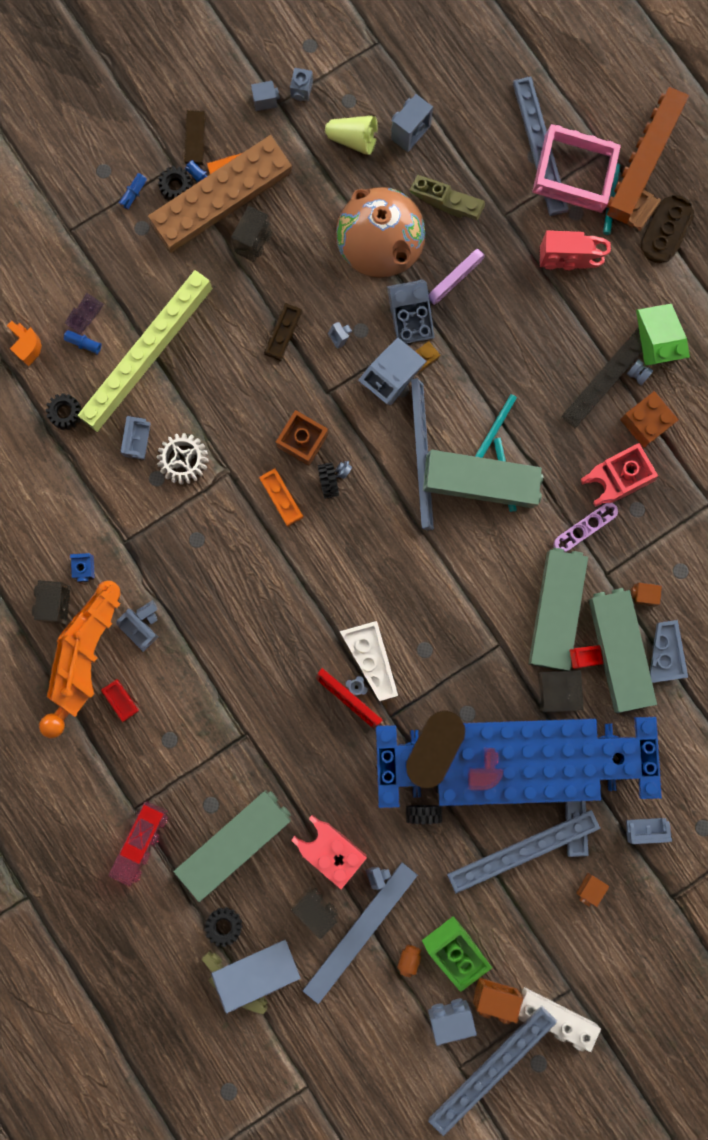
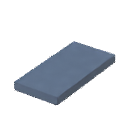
[211,940,301,1013]

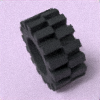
[158,166,193,202]
[46,393,82,430]
[317,462,339,499]
[406,805,442,824]
[205,907,242,947]

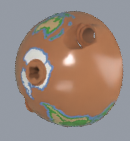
[336,187,425,277]

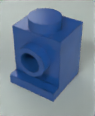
[70,553,95,583]

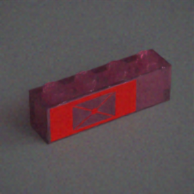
[108,801,169,887]

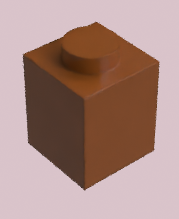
[630,583,662,607]
[576,873,609,907]

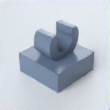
[328,322,352,349]
[136,600,158,624]
[365,867,391,889]

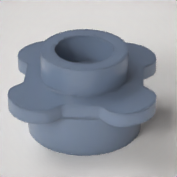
[335,461,352,479]
[346,676,368,697]

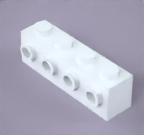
[518,987,601,1052]

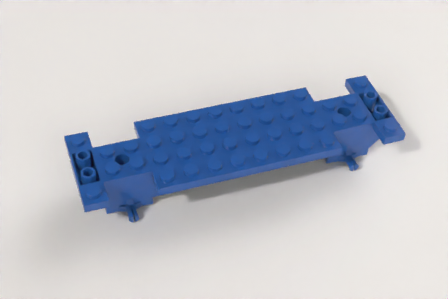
[376,717,662,808]

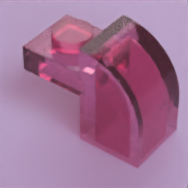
[468,748,503,790]

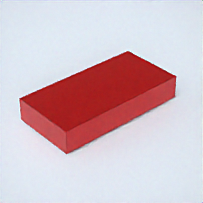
[569,645,604,669]
[101,679,139,722]

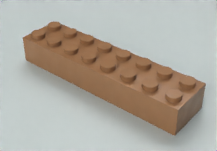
[148,135,292,253]

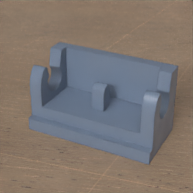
[120,416,151,460]
[116,608,158,652]
[626,818,672,844]

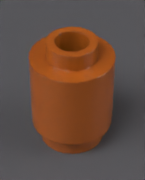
[397,944,422,977]

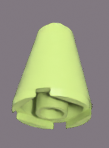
[325,116,378,155]

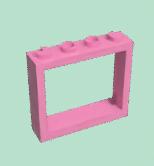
[532,124,621,213]

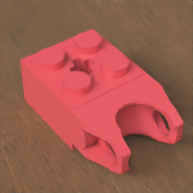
[540,230,611,270]
[581,443,658,507]
[291,815,367,889]

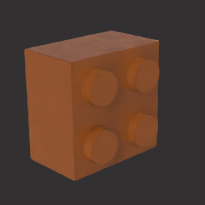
[620,391,679,448]
[276,410,329,466]
[473,978,523,1024]

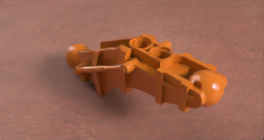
[39,580,121,738]

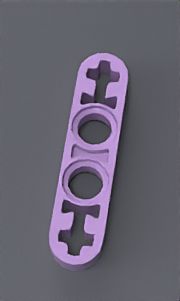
[429,249,485,305]
[553,503,618,552]

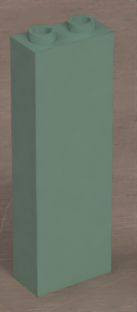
[423,450,543,508]
[528,548,588,671]
[588,588,657,713]
[173,790,291,902]

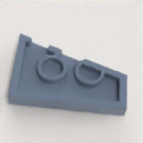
[650,620,688,683]

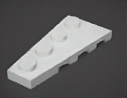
[340,621,398,701]

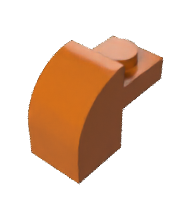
[7,321,41,367]

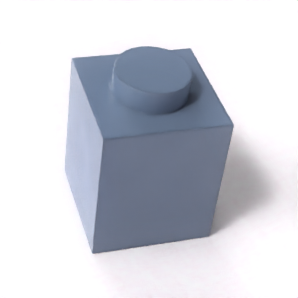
[251,81,279,111]

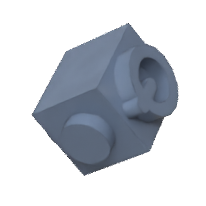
[290,68,313,101]

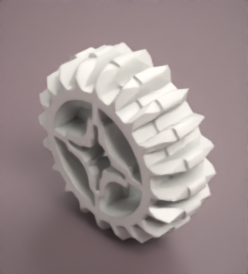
[157,433,209,484]

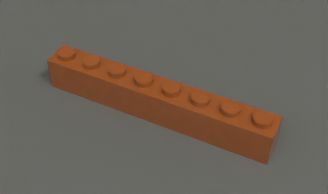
[606,87,689,224]

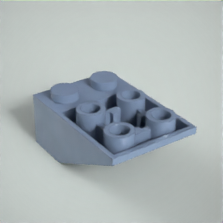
[387,280,435,344]
[359,338,427,405]

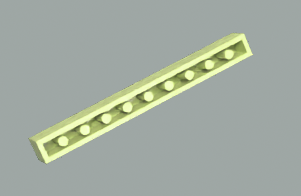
[78,270,212,432]

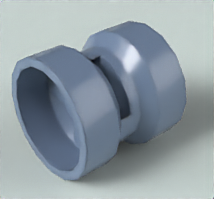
[627,359,653,385]

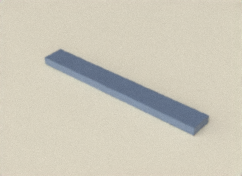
[513,77,569,216]
[411,378,434,531]
[447,810,600,893]
[303,862,418,1004]
[429,1005,557,1136]

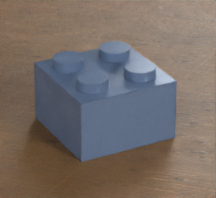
[391,94,433,152]
[428,999,477,1045]

